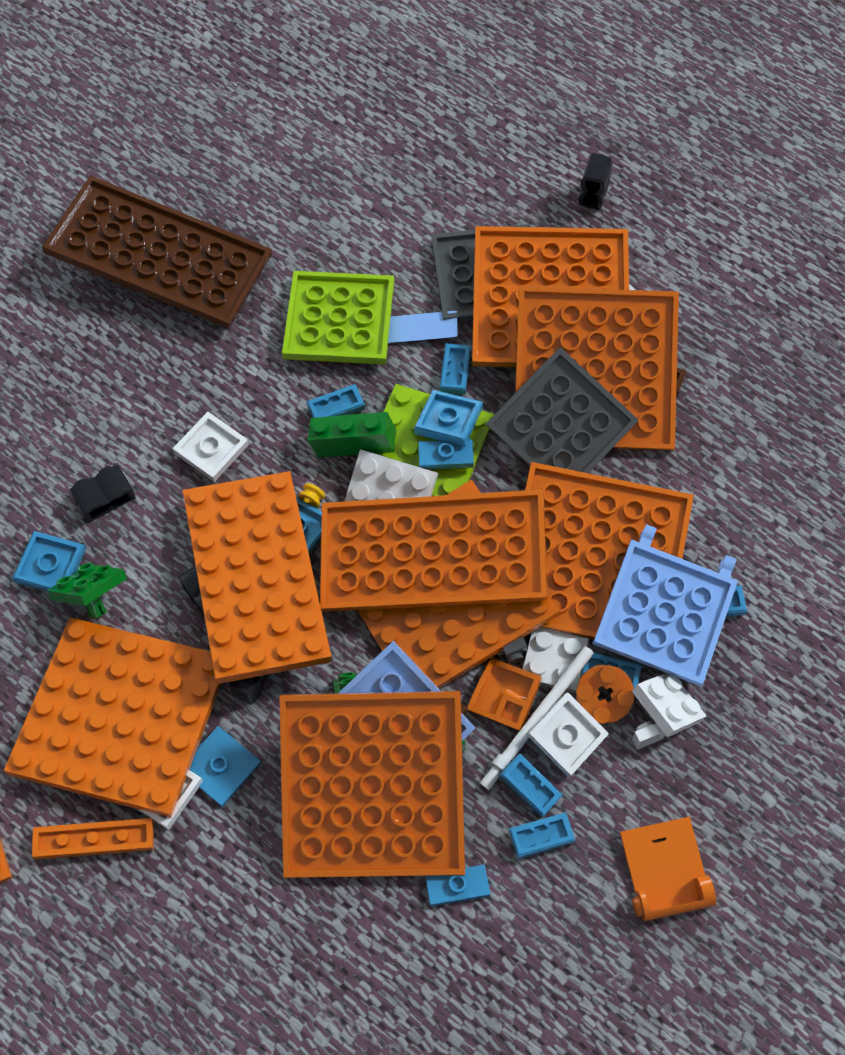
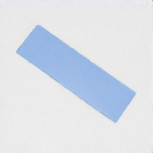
[388,311,458,343]

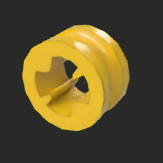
[298,483,325,508]

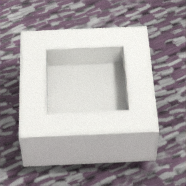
[632,721,665,750]

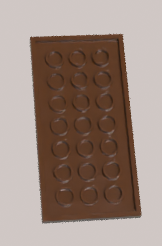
[42,175,272,329]

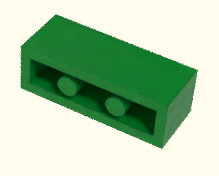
[307,412,397,458]

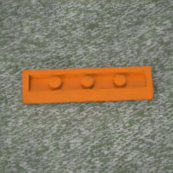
[32,818,154,860]

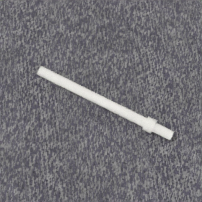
[480,646,594,791]

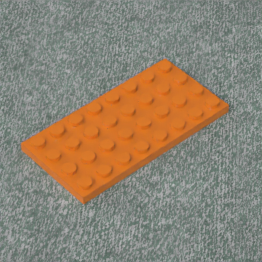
[183,471,332,684]
[320,489,548,612]

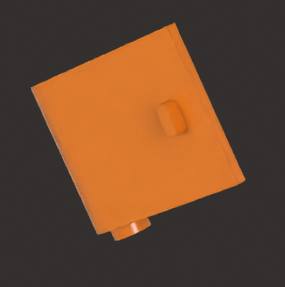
[619,816,716,922]

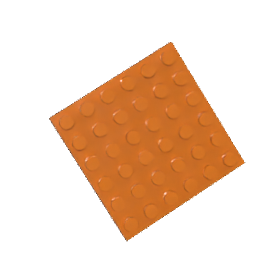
[472,226,629,367]
[515,286,679,451]
[525,462,694,640]
[358,479,560,689]
[4,617,221,818]
[279,691,465,878]

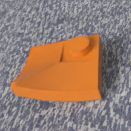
[467,658,543,731]

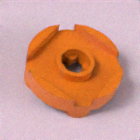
[576,665,634,724]

